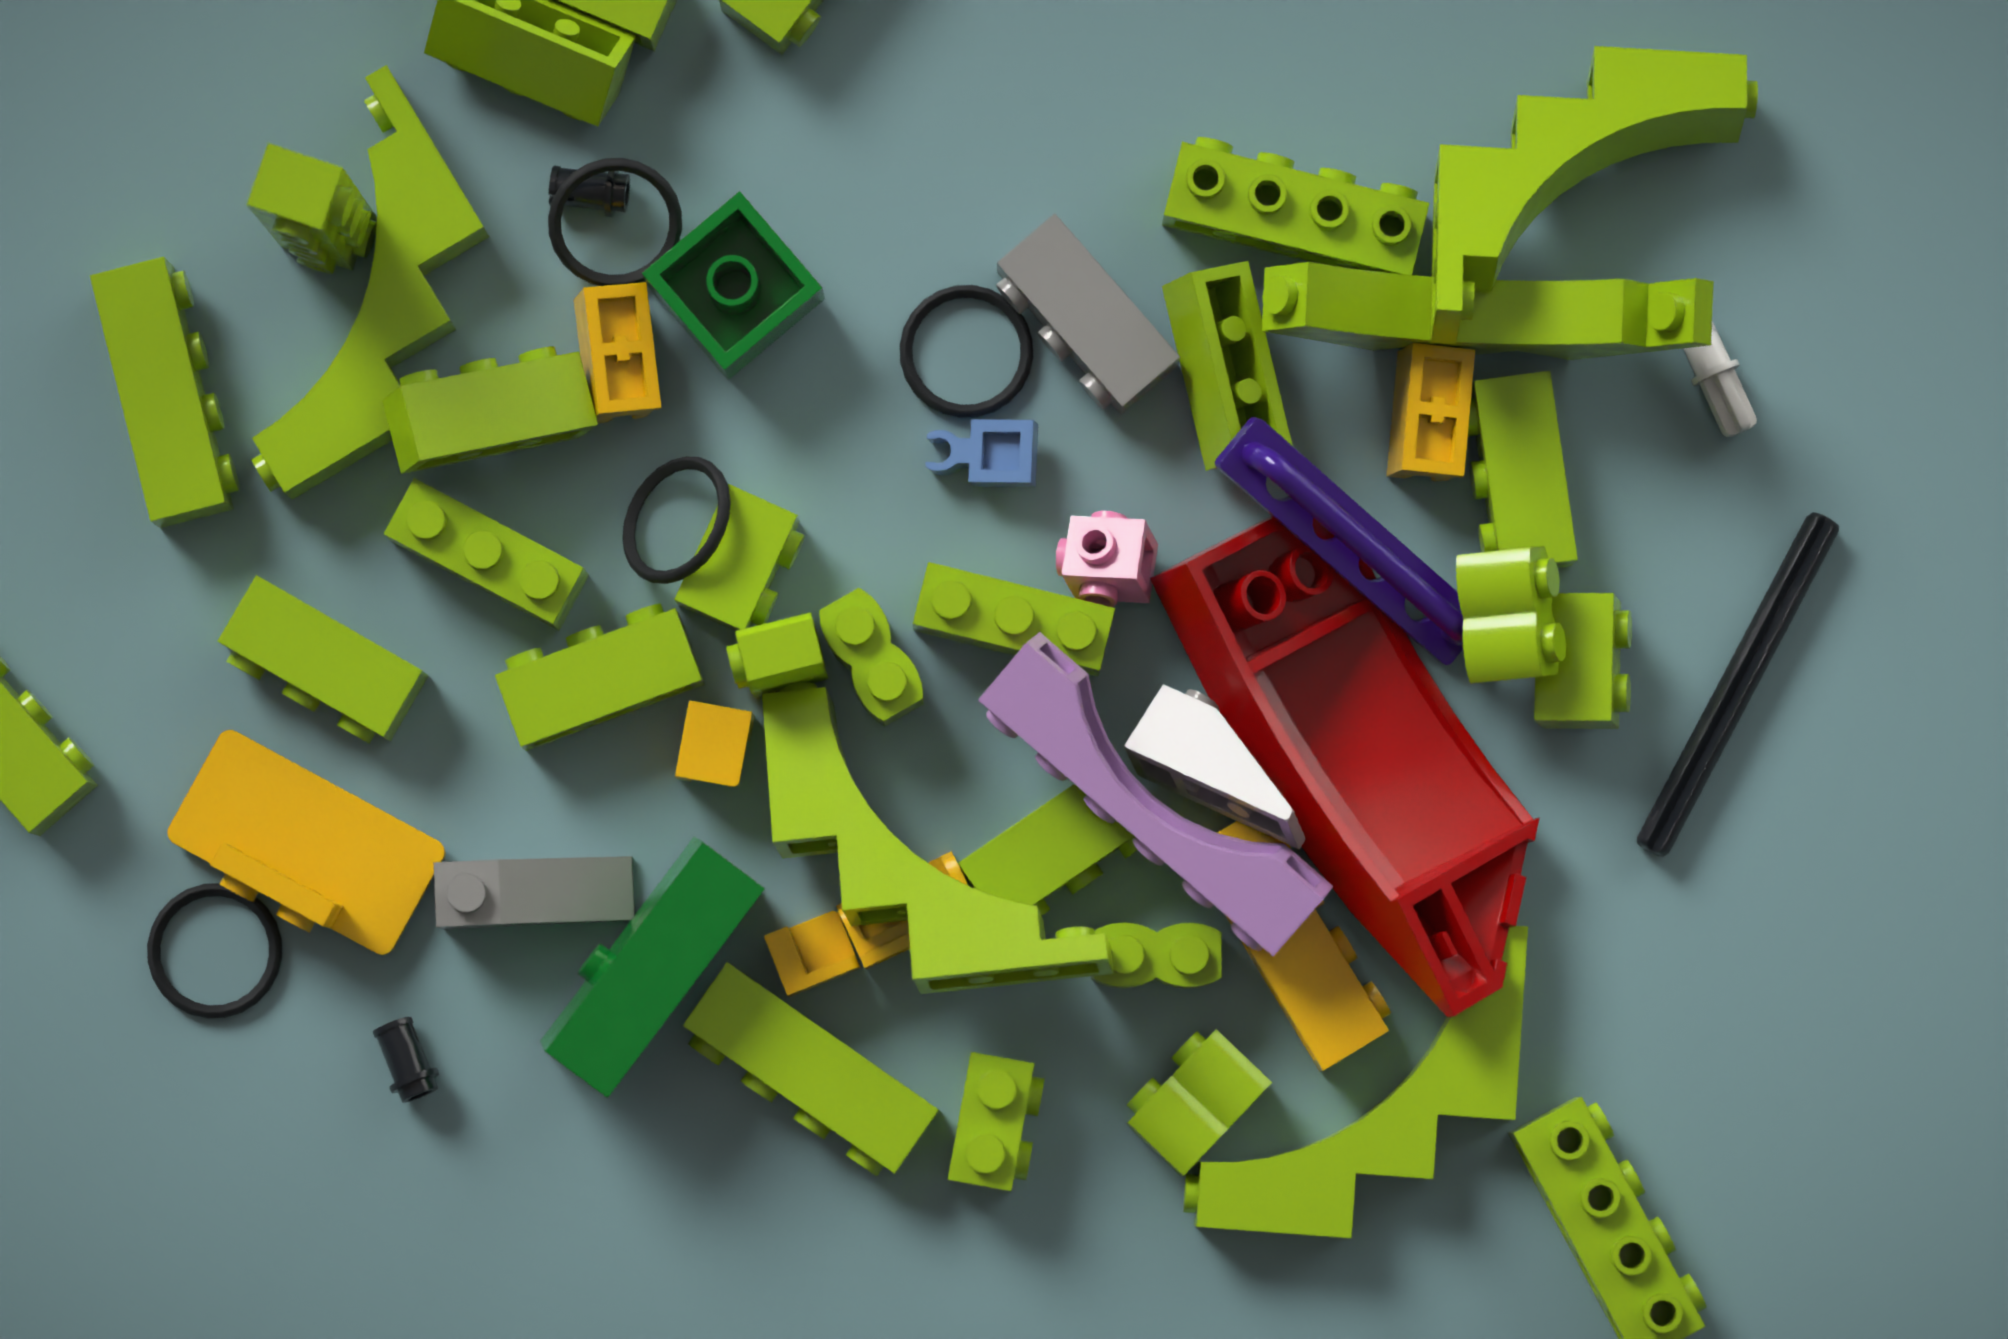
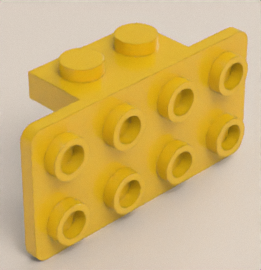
[167,730,446,955]

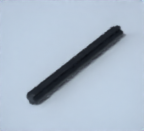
[1637,512,1839,857]

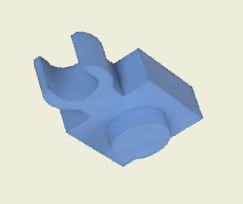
[925,419,1038,487]

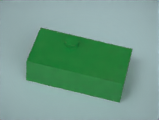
[540,837,765,1098]

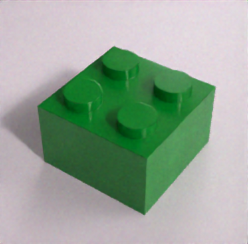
[642,191,825,380]

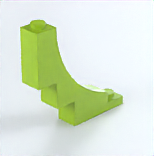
[1430,46,1758,344]
[251,65,489,500]
[1262,262,1714,360]
[762,682,1114,994]
[1183,926,1528,1238]

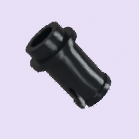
[549,165,630,217]
[373,1016,439,1103]

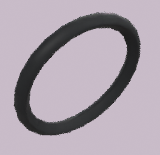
[548,158,682,286]
[899,285,1033,418]
[622,456,731,584]
[147,883,282,1018]

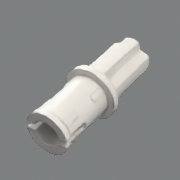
[1683,320,1757,437]

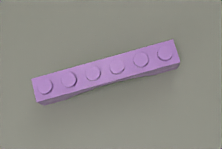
[978,632,1333,956]

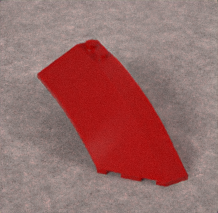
[1150,516,1540,1018]

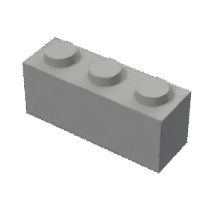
[996,213,1180,415]

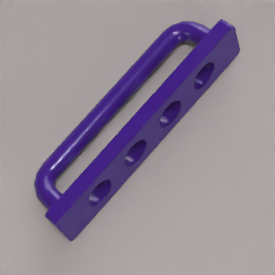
[1215,417,1463,665]

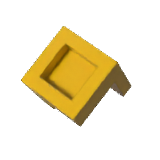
[675,700,755,787]
[764,911,861,997]

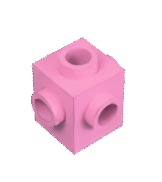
[1056,511,1158,607]

